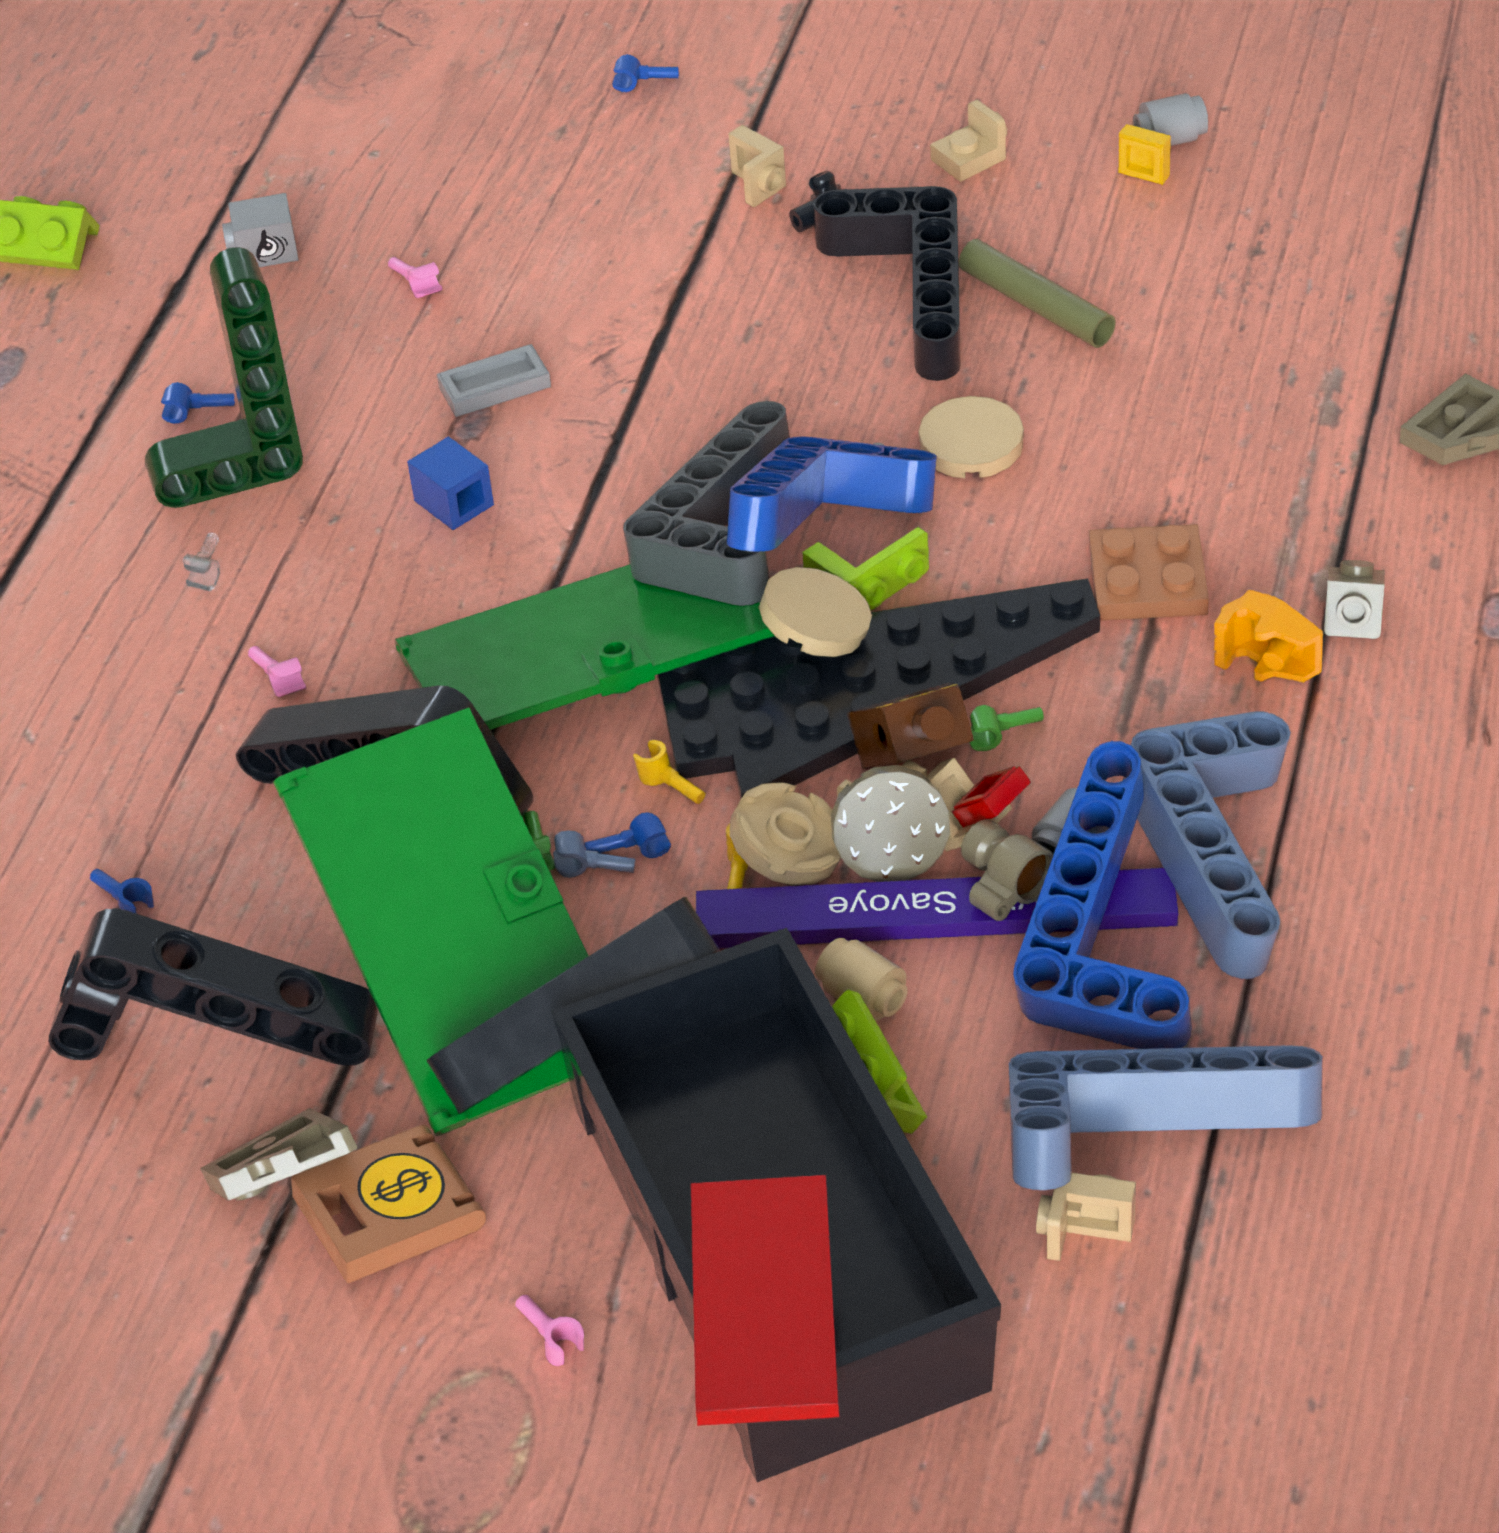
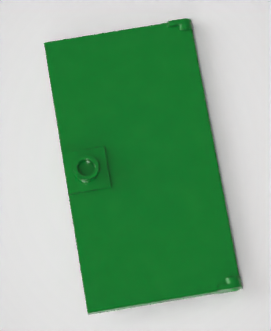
[395,564,775,730]
[273,707,589,1136]

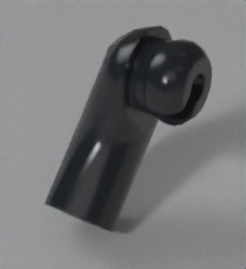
[789,171,841,232]

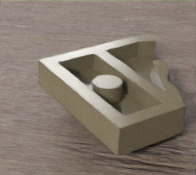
[1399,373,1499,465]
[200,1108,358,1201]

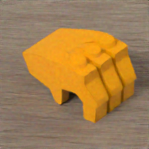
[1214,590,1323,682]

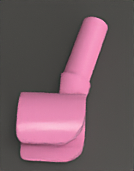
[388,257,443,298]
[248,646,306,697]
[516,1295,584,1366]

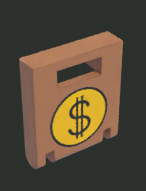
[291,1125,486,1284]

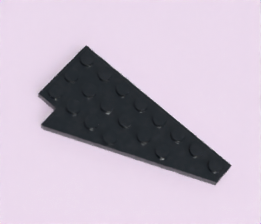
[657,578,1100,799]

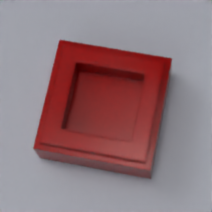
[951,766,1031,828]

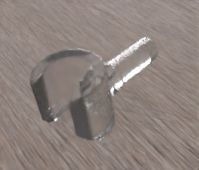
[183,533,220,591]

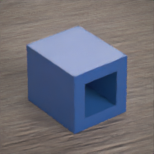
[407,436,494,530]

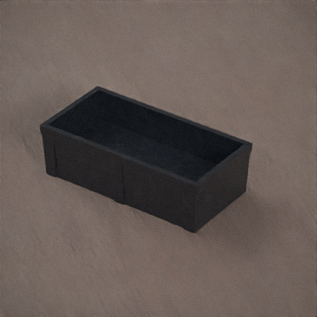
[551,928,1001,1482]

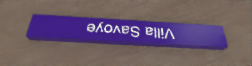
[696,868,1178,948]

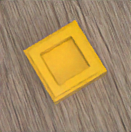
[1118,124,1171,185]

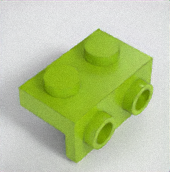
[0,196,100,270]
[832,989,927,1134]

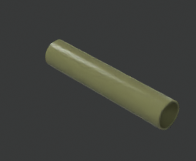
[959,239,1116,348]

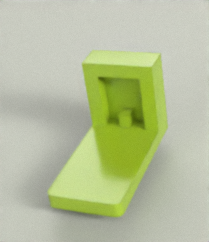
[802,527,929,610]

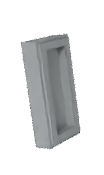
[437,344,551,417]

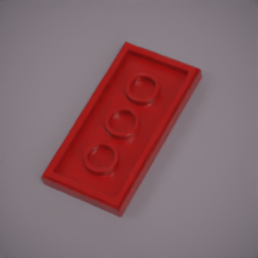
[691,1175,839,1426]

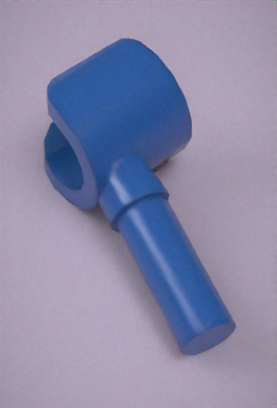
[612,54,679,92]
[161,382,235,423]
[585,812,671,858]
[90,869,154,914]

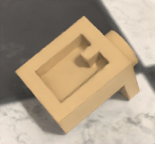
[930,100,1007,182]

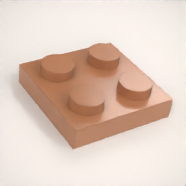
[1089,524,1209,621]

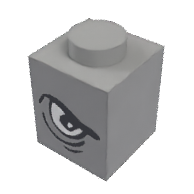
[222,193,299,267]

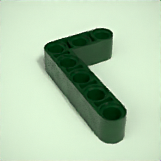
[145,247,303,508]

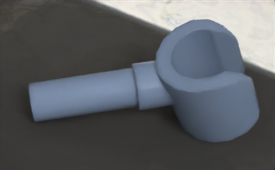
[553,830,636,878]

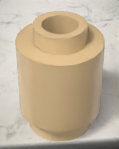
[815,938,908,1021]

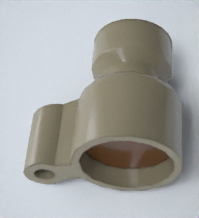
[961,819,1054,921]

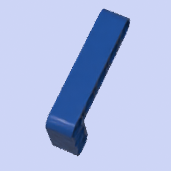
[727,436,937,552]
[1013,741,1192,1049]

